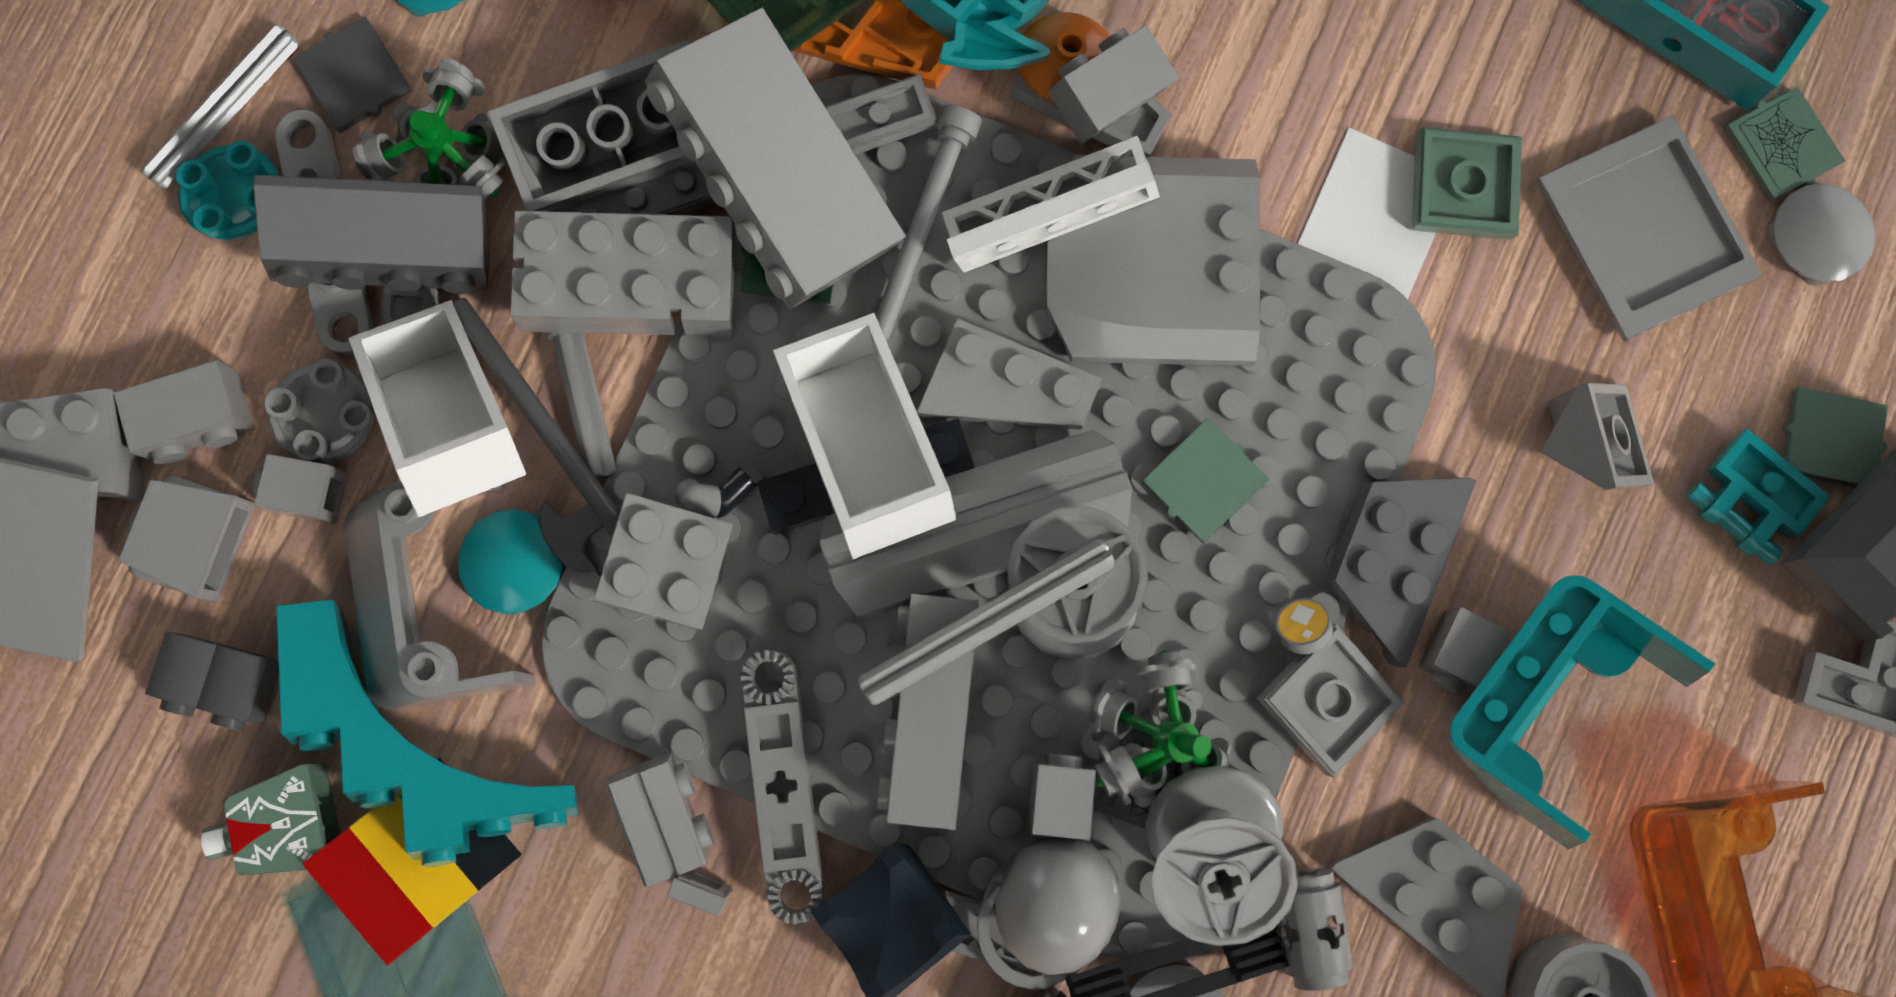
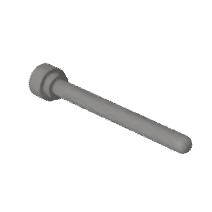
[876,105,982,341]

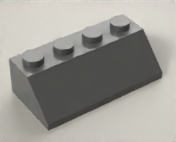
[254,175,491,294]

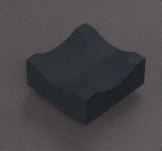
[811,843,971,997]

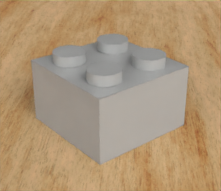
[593,493,733,630]

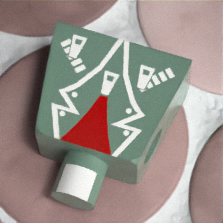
[201,763,340,875]

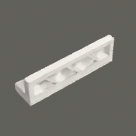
[942,136,1160,273]

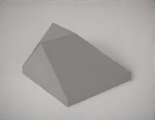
[1541,383,1654,490]

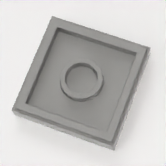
[1257,624,1404,777]

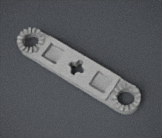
[275,110,375,357]
[741,649,824,925]

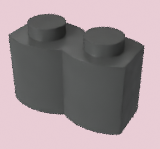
[145,631,279,731]

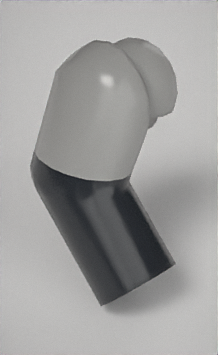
[675,467,757,518]

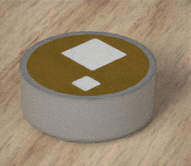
[1276,598,1333,654]

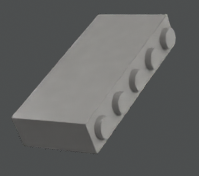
[644,8,906,310]

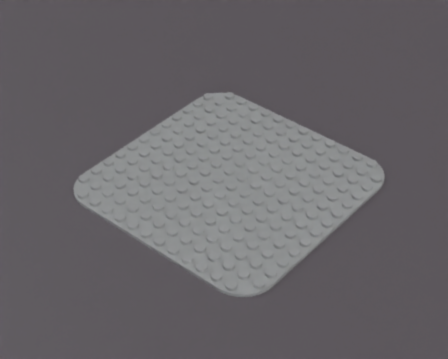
[542,74,1436,959]

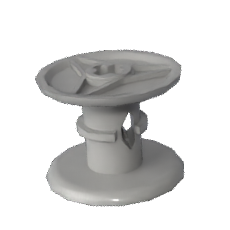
[1007,506,1148,660]
[1145,766,1298,946]

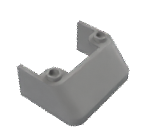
[345,480,535,710]

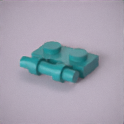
[1685,429,1831,566]

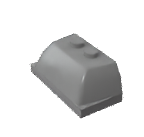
[487,39,690,211]

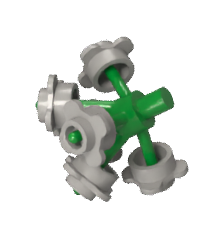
[352,58,507,201]
[1089,650,1239,808]

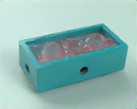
[1578,0,1830,110]

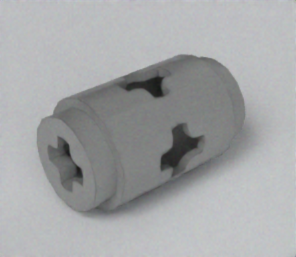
[1279,868,1353,991]

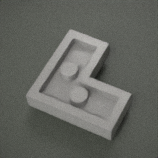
[1793,621,1896,738]

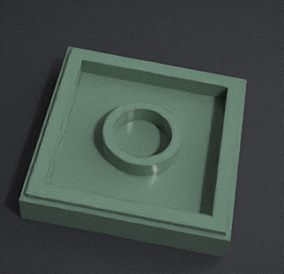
[1412,127,1522,240]

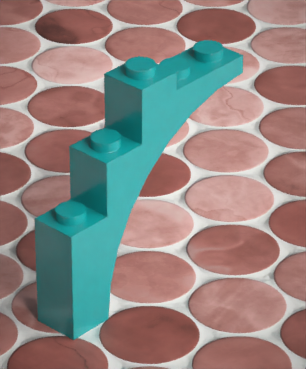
[276,600,579,867]

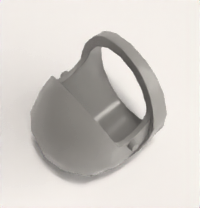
[977,837,1122,989]

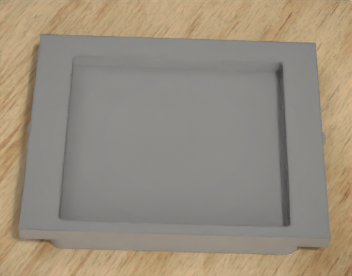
[1536,115,1763,342]

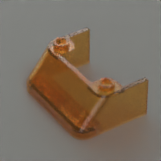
[1630,781,1871,997]

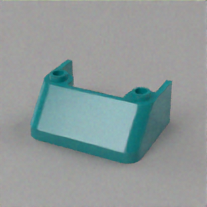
[1448,575,1716,849]

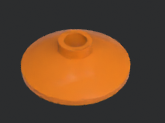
[1018,12,1111,103]

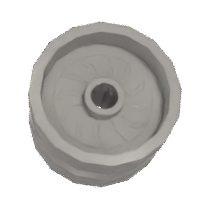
[1508,934,1657,997]

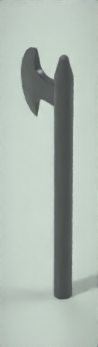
[453,298,620,573]

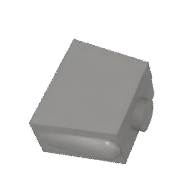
[118,476,255,602]

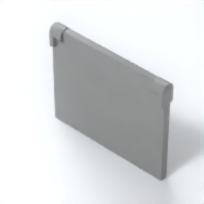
[0,458,99,663]

